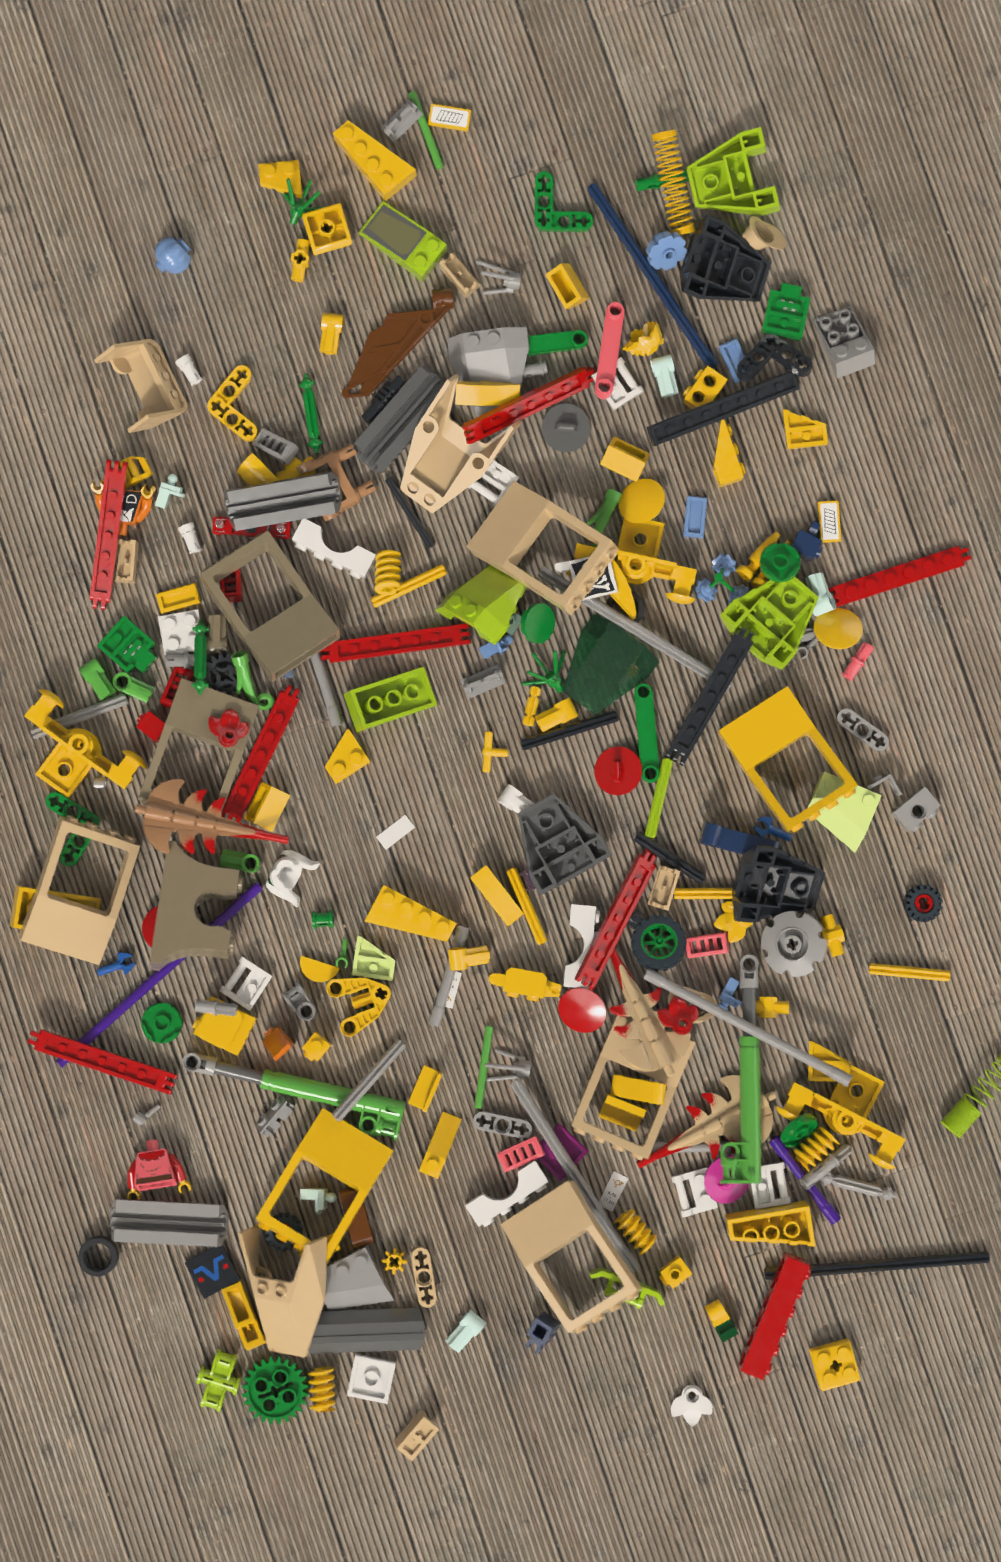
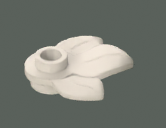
[671,1385,712,1427]

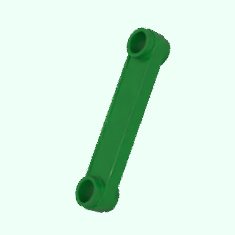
[527,330,588,356]
[634,683,660,783]

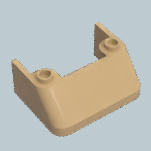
[94,339,187,433]

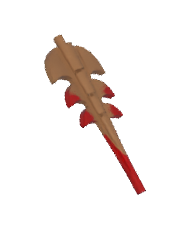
[135,779,289,854]

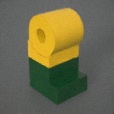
[704,1299,739,1343]

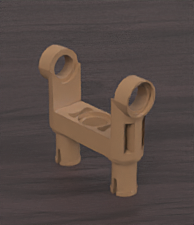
[296,443,376,522]

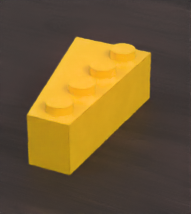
[333,120,417,202]
[365,885,457,942]
[724,1200,816,1247]

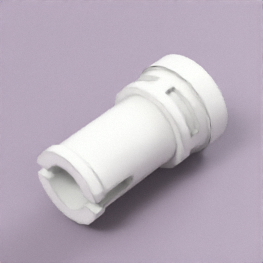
[175,354,203,386]
[178,522,202,554]

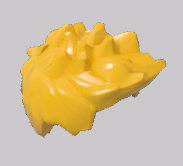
[622,321,664,356]

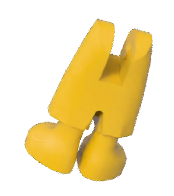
[736,532,792,588]

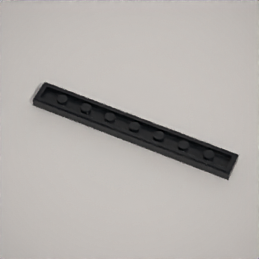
[646,371,800,446]

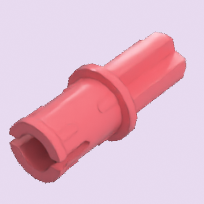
[841,642,874,681]

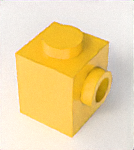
[302,1031,332,1062]
[659,1254,692,1289]

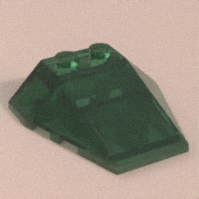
[562,614,659,715]

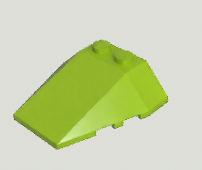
[435,565,531,645]
[720,577,819,670]

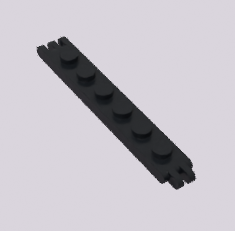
[665,626,754,766]

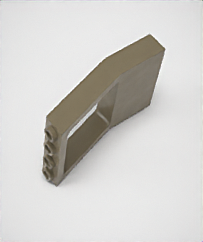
[200,531,340,682]
[138,678,259,813]

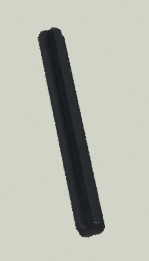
[520,711,619,750]

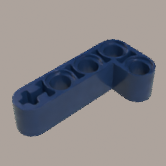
[699,822,781,855]

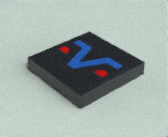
[185,1244,241,1299]

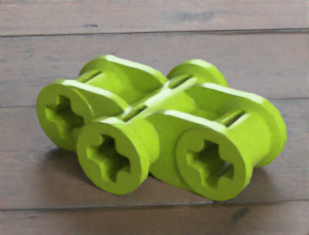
[196,1349,241,1413]

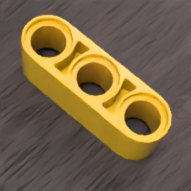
[610,1074,667,1105]

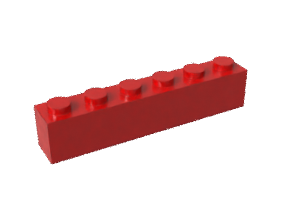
[738,1252,811,1380]

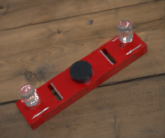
[212,516,291,540]

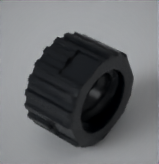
[627,909,644,929]

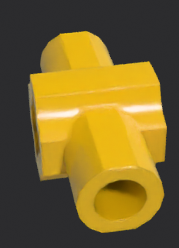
[291,239,310,282]
[820,914,845,957]
[756,996,789,1018]

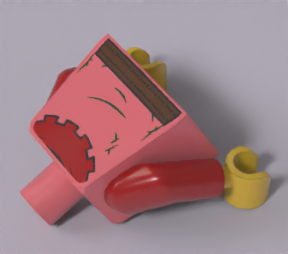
[127,1140,191,1200]

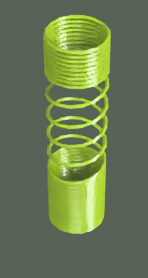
[940,1052,1001,1138]

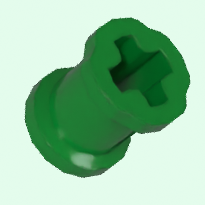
[312,909,334,929]

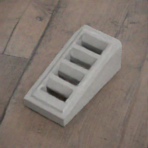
[252,427,299,465]

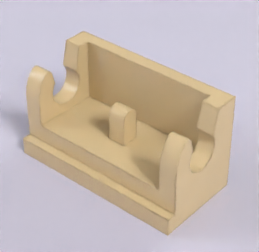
[439,253,481,299]
[115,539,139,584]
[647,865,680,911]
[394,1410,439,1461]

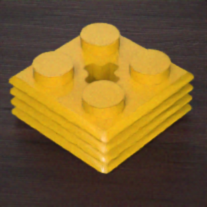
[302,203,352,255]
[809,1338,861,1391]

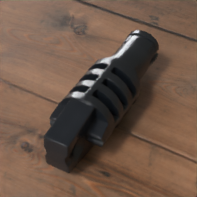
[361,375,405,425]

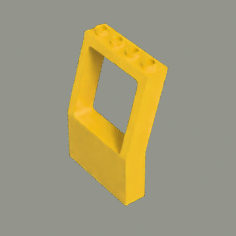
[718,686,858,833]
[256,1108,393,1264]

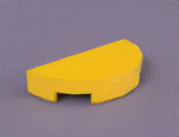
[300,956,340,982]

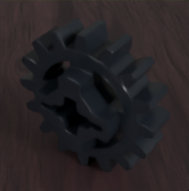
[204,651,237,695]

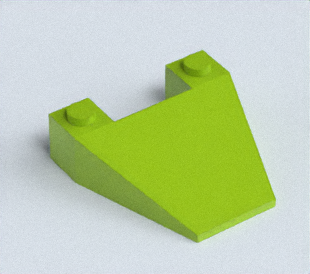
[686,127,781,216]

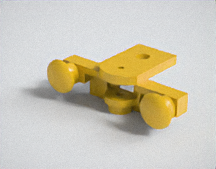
[565,519,697,604]
[24,689,147,799]
[776,1065,906,1169]

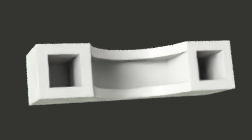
[292,519,376,580]
[563,904,600,989]
[465,1160,548,1227]

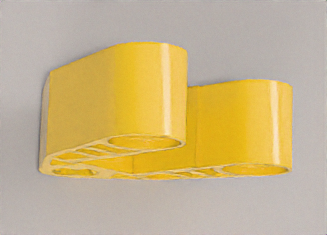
[326,977,391,1037]

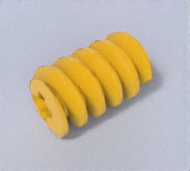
[374,550,401,595]
[794,1126,840,1172]
[612,1208,657,1256]
[308,1366,336,1412]

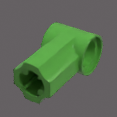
[78,657,116,701]
[113,672,155,703]
[220,849,262,873]

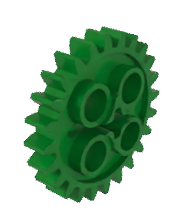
[241,1355,309,1425]

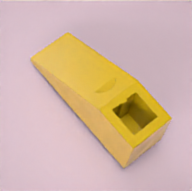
[712,419,745,488]

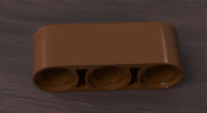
[339,1187,375,1249]

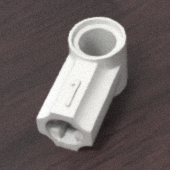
[497,784,535,813]

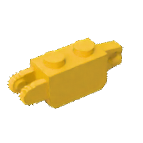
[488,967,561,1002]

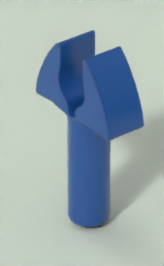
[754,817,792,842]
[97,953,136,976]

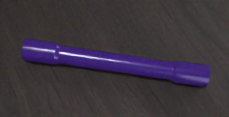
[769,1135,841,1225]

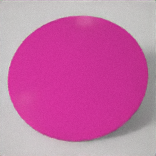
[704,1155,749,1204]

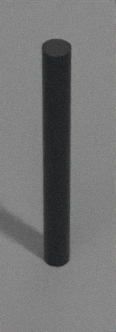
[385,477,435,549]

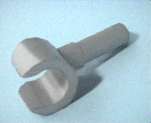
[796,637,819,659]
[94,774,107,789]
[133,1104,160,1125]

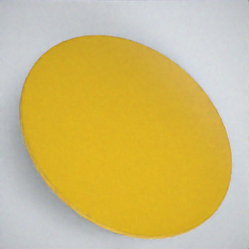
[618,479,665,523]
[814,608,863,649]

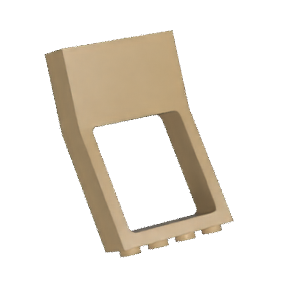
[466,481,619,616]
[19,815,140,965]
[571,1015,696,1160]
[501,1180,643,1334]

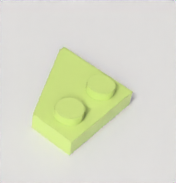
[352,936,396,981]

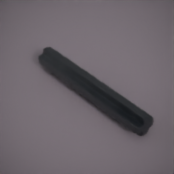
[634,832,706,884]

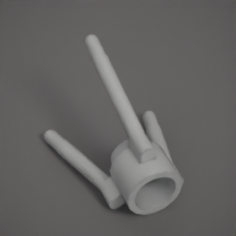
[476,260,521,295]
[485,1048,531,1081]

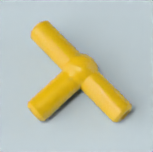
[482,731,508,772]

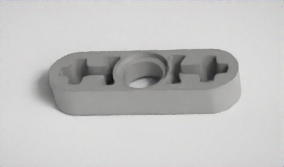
[836,709,889,752]
[473,1111,532,1139]

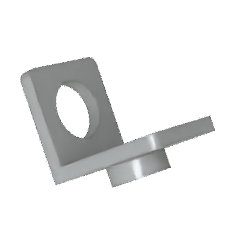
[865,774,902,797]

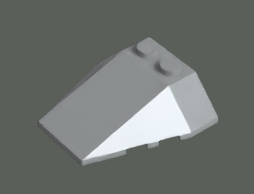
[447,327,529,417]

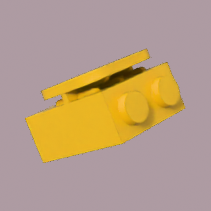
[192,996,257,1056]

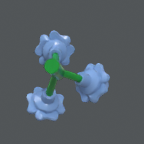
[694,553,749,604]

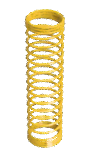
[651,129,696,235]

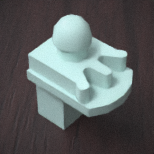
[155,474,185,509]
[300,1188,337,1215]

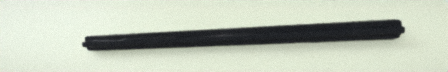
[764,1251,990,1280]

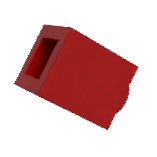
[136,711,165,743]

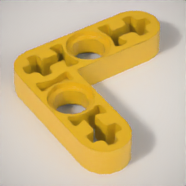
[207,365,258,442]

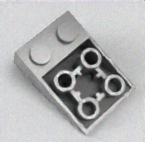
[813,306,875,379]

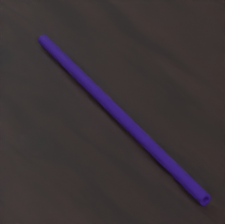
[56,882,263,1068]

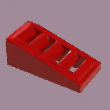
[220,568,243,603]
[160,667,194,709]

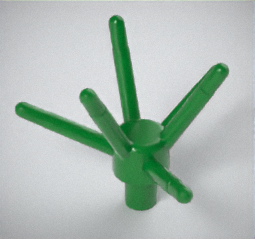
[282,178,327,225]
[521,650,566,693]

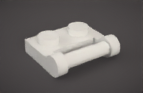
[591,357,644,411]
[468,461,519,506]
[219,956,273,1011]
[751,1161,791,1209]
[671,1167,718,1217]

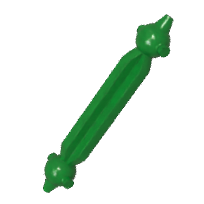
[299,373,323,454]
[192,619,209,695]

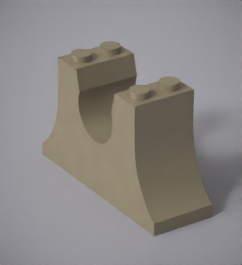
[150,841,243,971]

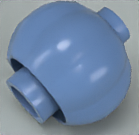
[154,237,191,274]

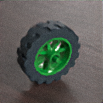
[631,915,687,972]

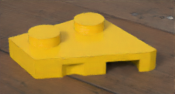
[258,160,303,198]

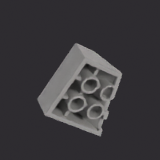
[324,1245,394,1310]

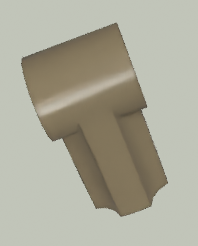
[207,615,228,655]

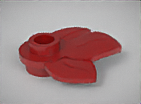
[208,708,249,748]
[657,996,699,1035]

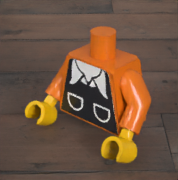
[91,479,156,537]

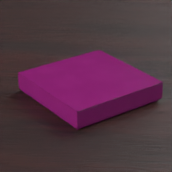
[532,1122,589,1181]

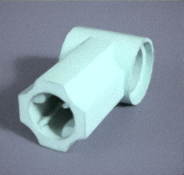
[650,355,678,398]
[805,572,836,617]
[445,1309,486,1353]

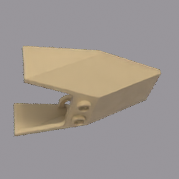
[400,374,522,514]
[238,1225,327,1358]

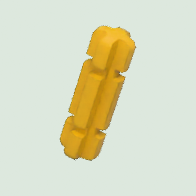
[522,686,541,726]

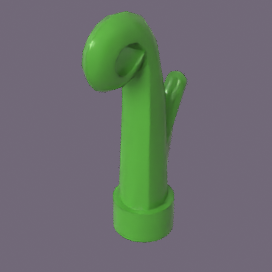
[586,488,623,547]
[231,650,274,710]

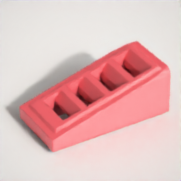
[686,931,730,958]
[497,1136,545,1172]

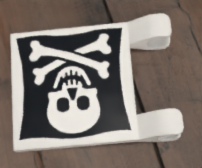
[554,556,618,601]

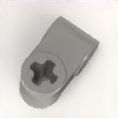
[281,981,317,1021]

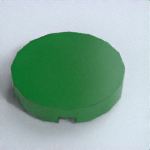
[759,543,801,583]
[521,602,555,644]
[141,1003,183,1044]
[780,1113,818,1147]

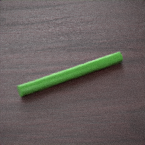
[408,91,444,170]
[474,1026,494,1109]

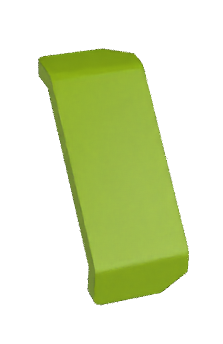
[589,1267,665,1309]

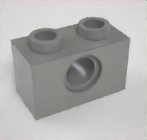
[891,787,941,832]

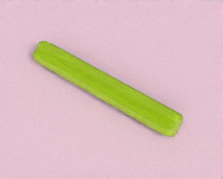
[645,758,673,838]

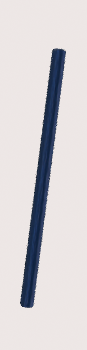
[587,183,718,369]

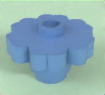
[646,231,687,270]

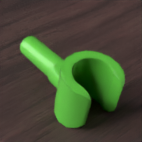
[336,939,349,968]

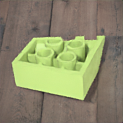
[807,772,882,853]

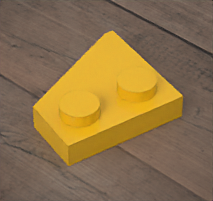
[782,409,828,450]
[325,729,370,784]
[808,1041,851,1082]

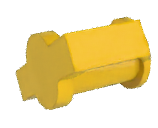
[119,456,154,489]

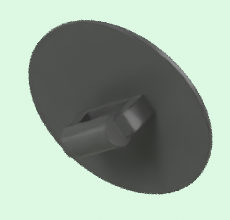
[542,403,590,452]

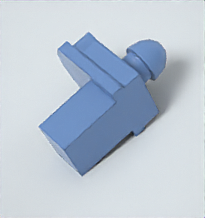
[478,635,513,660]
[718,977,743,1010]

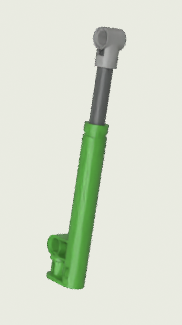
[720,955,762,1184]
[182,1052,406,1142]

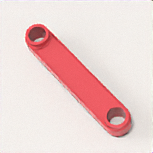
[595,302,624,399]

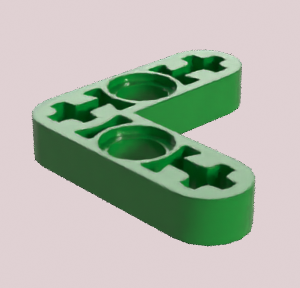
[534,171,593,232]
[46,792,100,867]

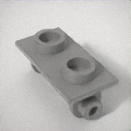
[380,100,423,143]
[460,664,506,699]
[255,1095,294,1138]

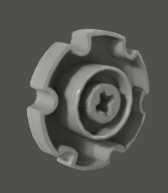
[761,911,828,977]

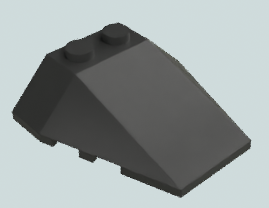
[518,793,612,896]

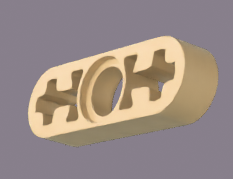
[411,1246,437,1308]

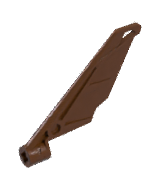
[341,288,454,398]

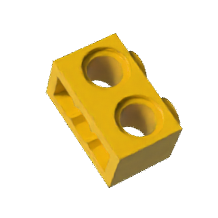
[683,365,728,409]

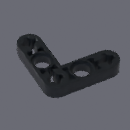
[736,334,813,382]

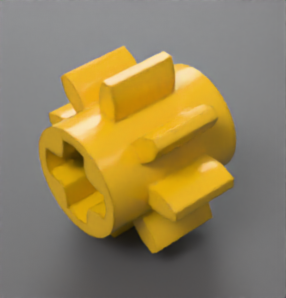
[382,1247,408,1275]

